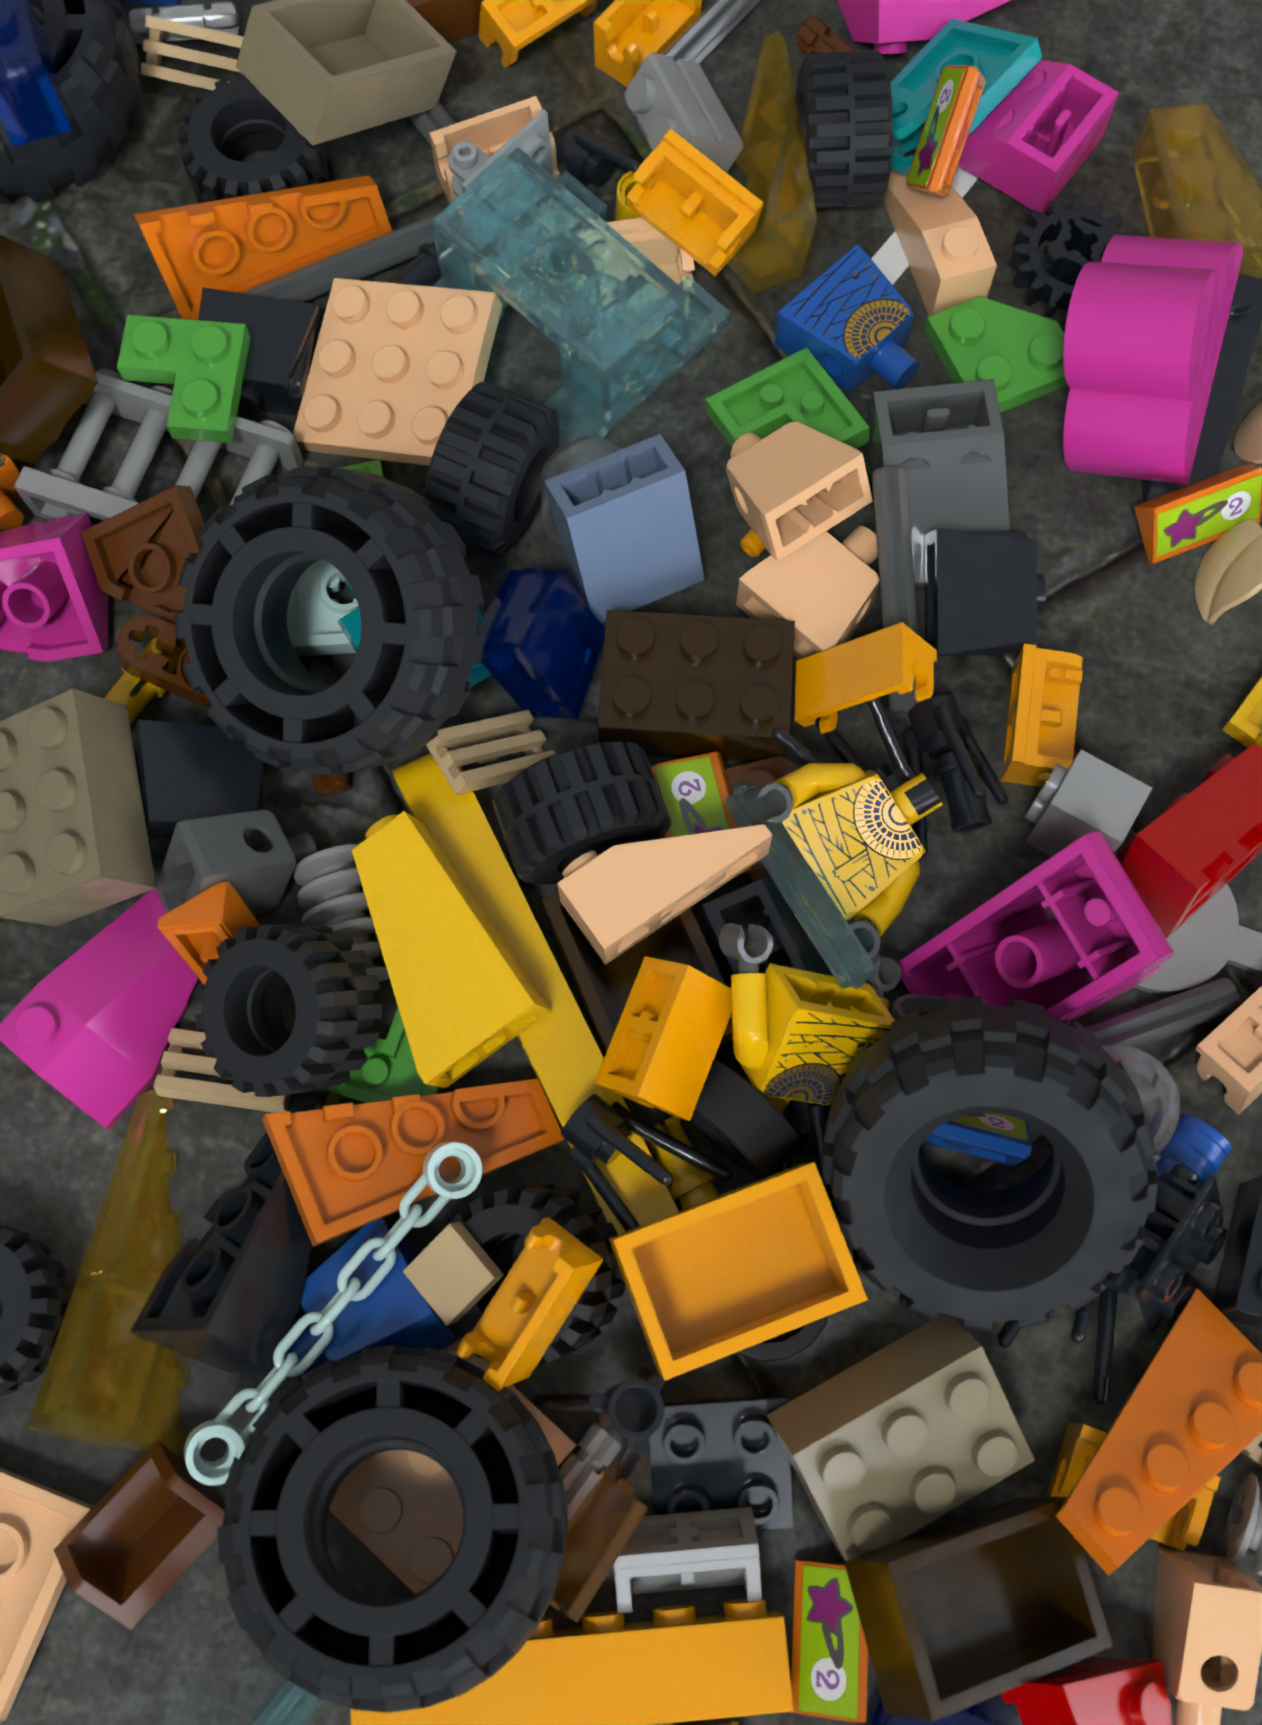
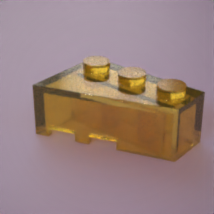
[1132,103,1262,279]

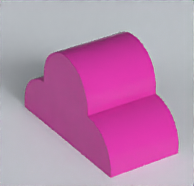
[1063,235,1244,485]
[898,832,1175,1022]

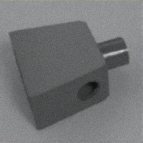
[155,809,317,916]

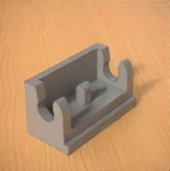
[612,1507,762,1613]

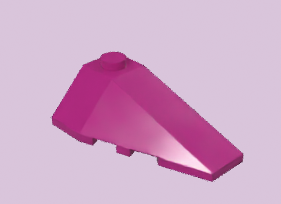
[837,0,1010,54]
[0,513,108,662]
[0,888,198,1130]

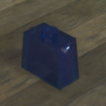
[0,0,72,146]
[477,568,605,720]

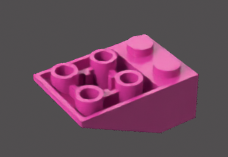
[958,60,1119,213]

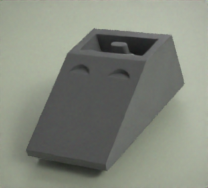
[866,379,1010,587]

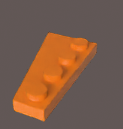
[133,175,392,320]
[262,1079,565,1247]
[1055,1288,1262,1576]

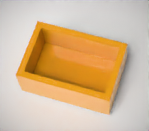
[608,1162,868,1380]

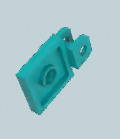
[890,18,1043,175]

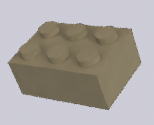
[236,0,457,146]
[0,688,156,927]
[767,1314,1035,1560]

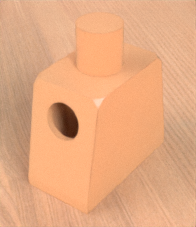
[725,422,873,561]
[736,526,880,659]
[1152,1547,1262,1725]

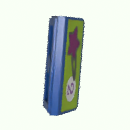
[923,1112,1032,1167]

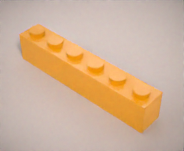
[350,1598,794,1725]

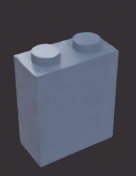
[544,434,705,626]

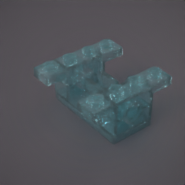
[431,147,730,473]

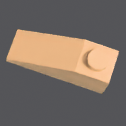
[883,170,997,316]
[557,824,772,965]

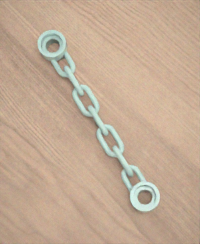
[184,1141,482,1486]

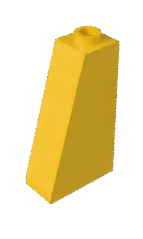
[351,811,552,1088]

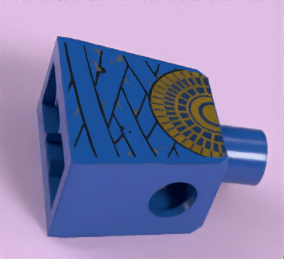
[774,244,920,391]

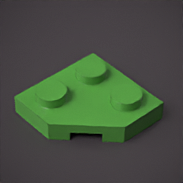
[924,296,1068,413]

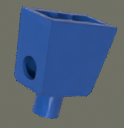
[284,1218,459,1381]

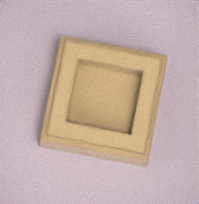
[403,1221,504,1326]

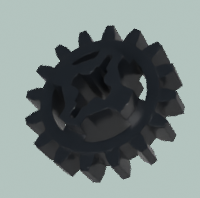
[1009,197,1137,317]

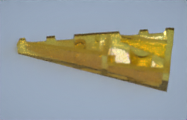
[728,31,817,293]
[27,1089,188,1455]

